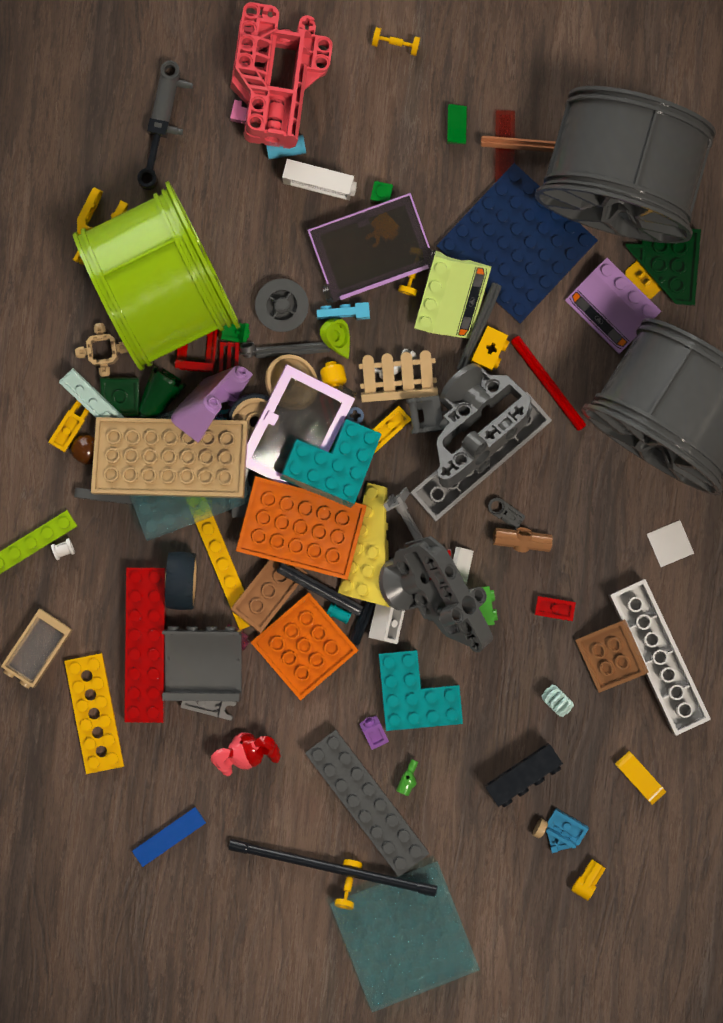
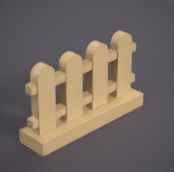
[359,350,438,402]

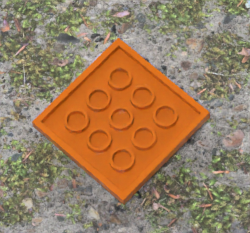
[251,592,359,701]

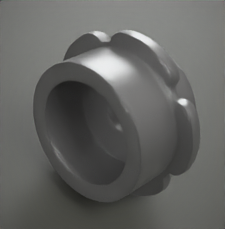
[239,342,257,358]

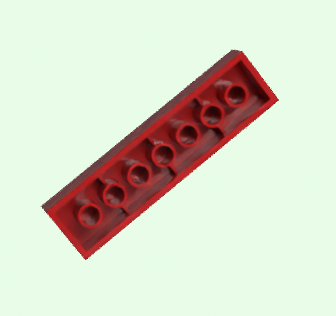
[124,568,166,723]

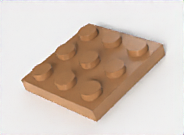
[575,619,649,693]

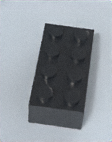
[484,743,563,808]

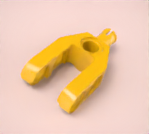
[72,187,129,265]

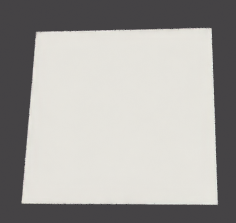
[647,520,694,567]

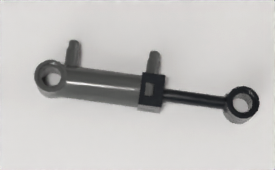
[137,61,193,190]

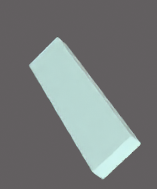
[59,368,125,418]

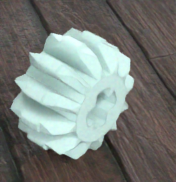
[541,685,574,717]

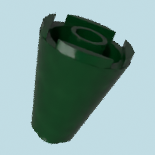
[138,366,186,419]

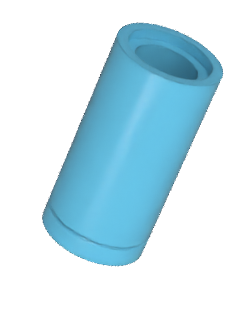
[266,135,306,159]

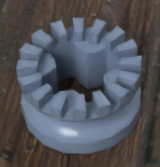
[347,407,364,424]

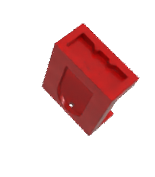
[175,329,218,373]

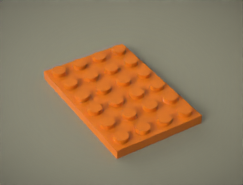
[235,476,367,580]

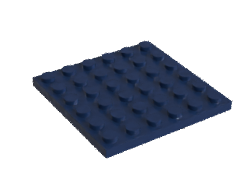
[436,163,598,324]

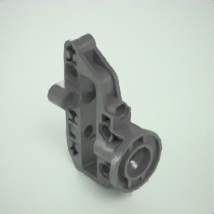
[436,363,532,488]
[379,536,493,652]

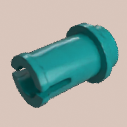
[327,604,352,624]

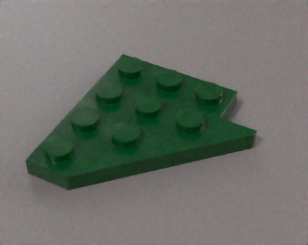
[626,229,701,306]

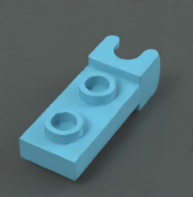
[317,302,370,320]

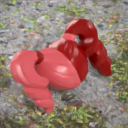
[210,732,281,776]

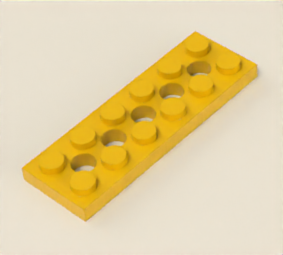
[64,653,124,774]

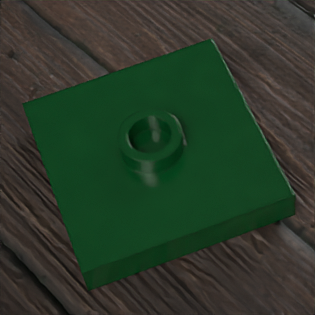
[100,377,140,416]

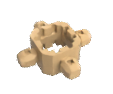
[75,323,128,377]

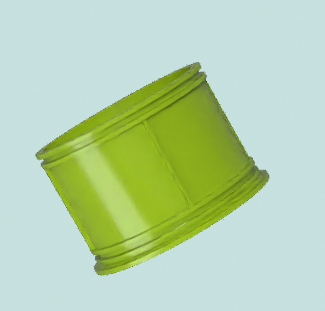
[73,181,241,371]

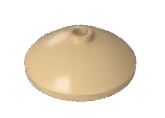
[265,354,318,411]

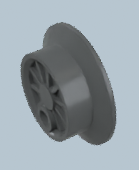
[255,279,309,332]

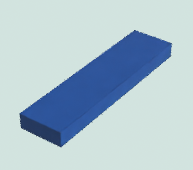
[132,807,207,867]

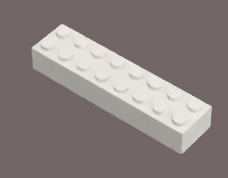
[608,579,711,736]

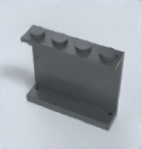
[162,626,242,702]

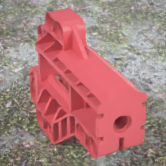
[230,2,332,149]

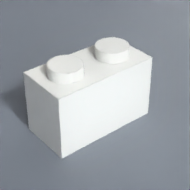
[368,604,405,644]

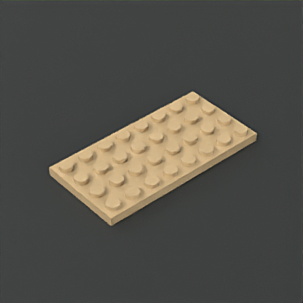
[91,417,249,498]

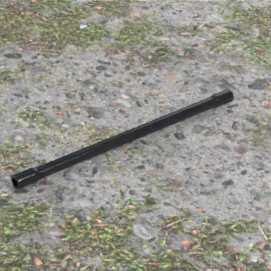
[228,839,438,897]

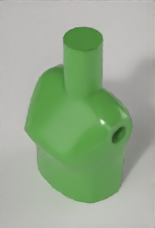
[396,759,418,796]

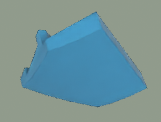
[546,808,589,853]

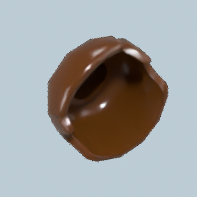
[71,435,95,465]

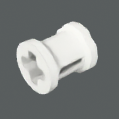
[51,538,75,560]

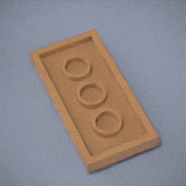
[230,560,307,633]

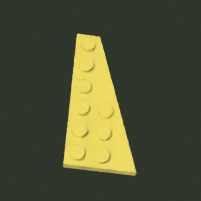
[338,483,389,607]

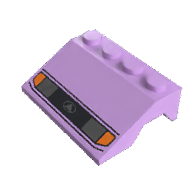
[565,258,661,354]

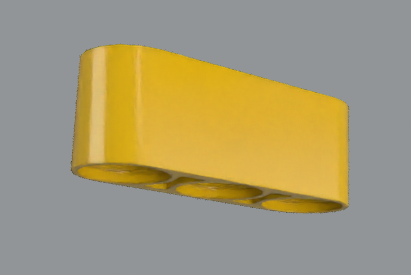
[615,751,666,805]

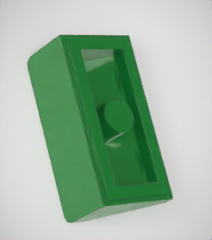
[447,104,467,145]

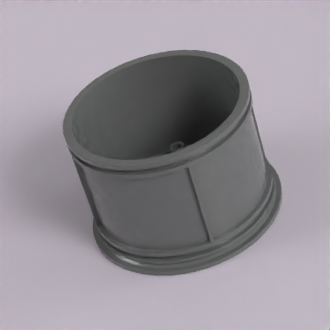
[535,86,716,243]
[581,318,723,495]

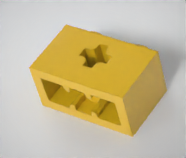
[471,326,510,372]

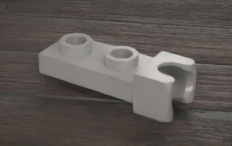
[180,701,237,721]

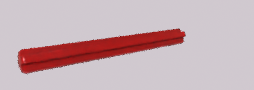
[511,336,586,431]

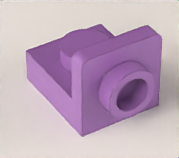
[360,716,389,750]

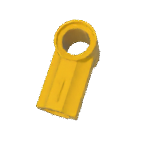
[571,859,606,901]

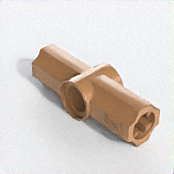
[492,527,553,552]

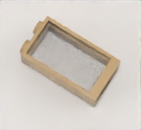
[1,609,73,689]

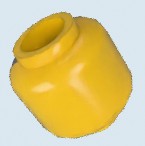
[320,361,347,390]

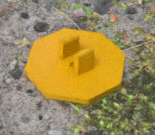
[625,261,662,299]

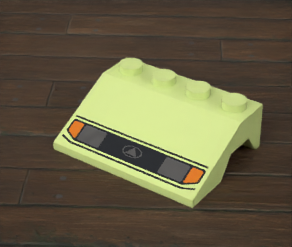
[414,251,492,339]

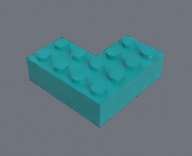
[279,419,381,508]
[379,650,463,731]

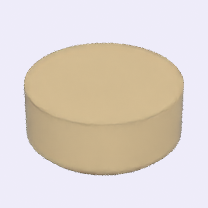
[532,818,548,839]

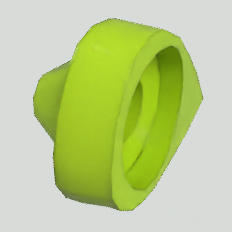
[320,318,350,359]

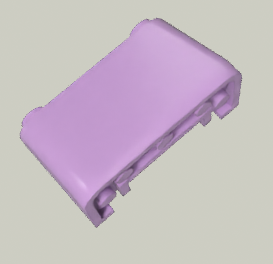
[171,366,253,443]

